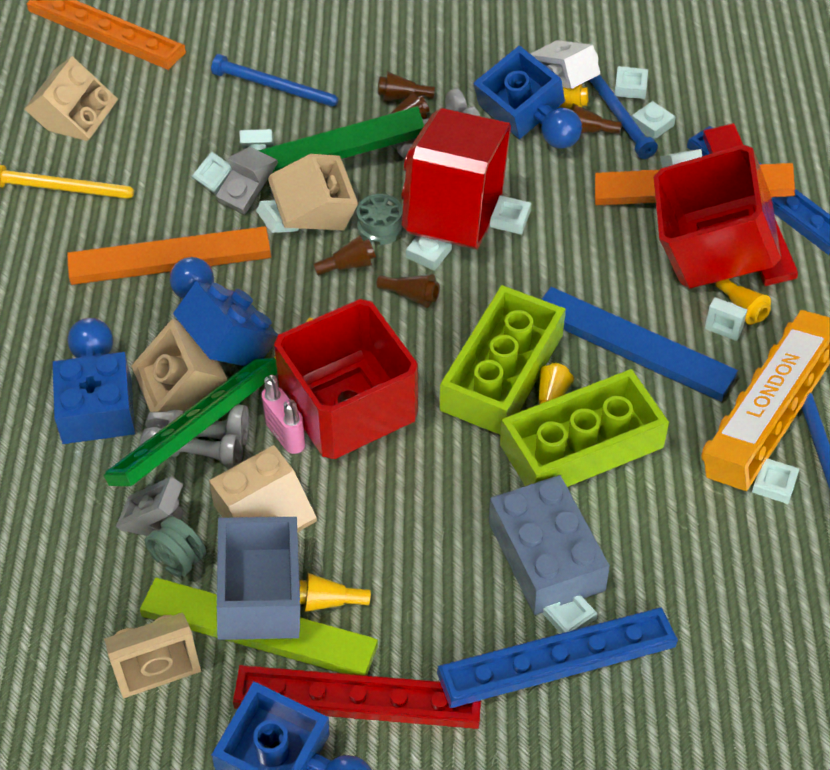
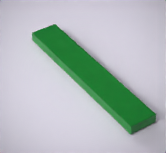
[258,106,424,174]
[103,358,278,486]

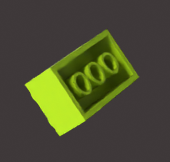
[440,285,566,435]
[500,369,669,487]

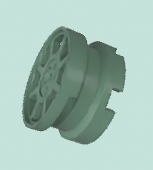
[356,194,403,245]
[145,516,206,577]

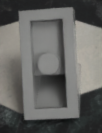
[215,147,278,215]
[116,476,183,536]

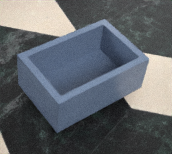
[489,475,610,615]
[217,517,300,640]

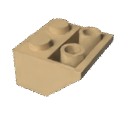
[24,56,118,141]
[268,154,358,231]

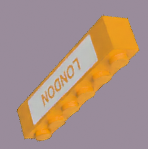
[701,310,830,491]

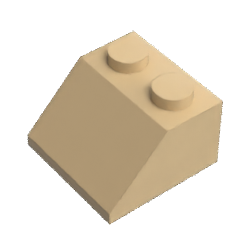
[131,319,227,412]
[209,445,317,533]
[104,612,201,699]

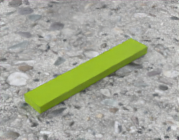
[140,577,378,676]

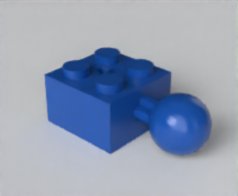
[473,45,582,149]
[170,257,278,366]
[52,318,135,444]
[211,681,372,770]

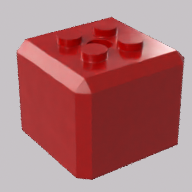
[401,108,511,250]
[653,145,781,289]
[274,299,418,459]

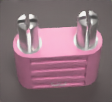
[262,375,305,454]

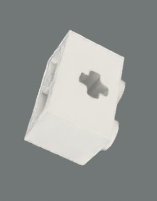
[530,40,600,89]

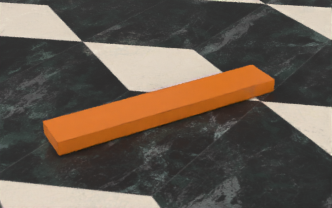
[26,0,186,70]
[595,163,795,205]
[67,226,271,285]

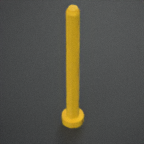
[0,165,134,199]

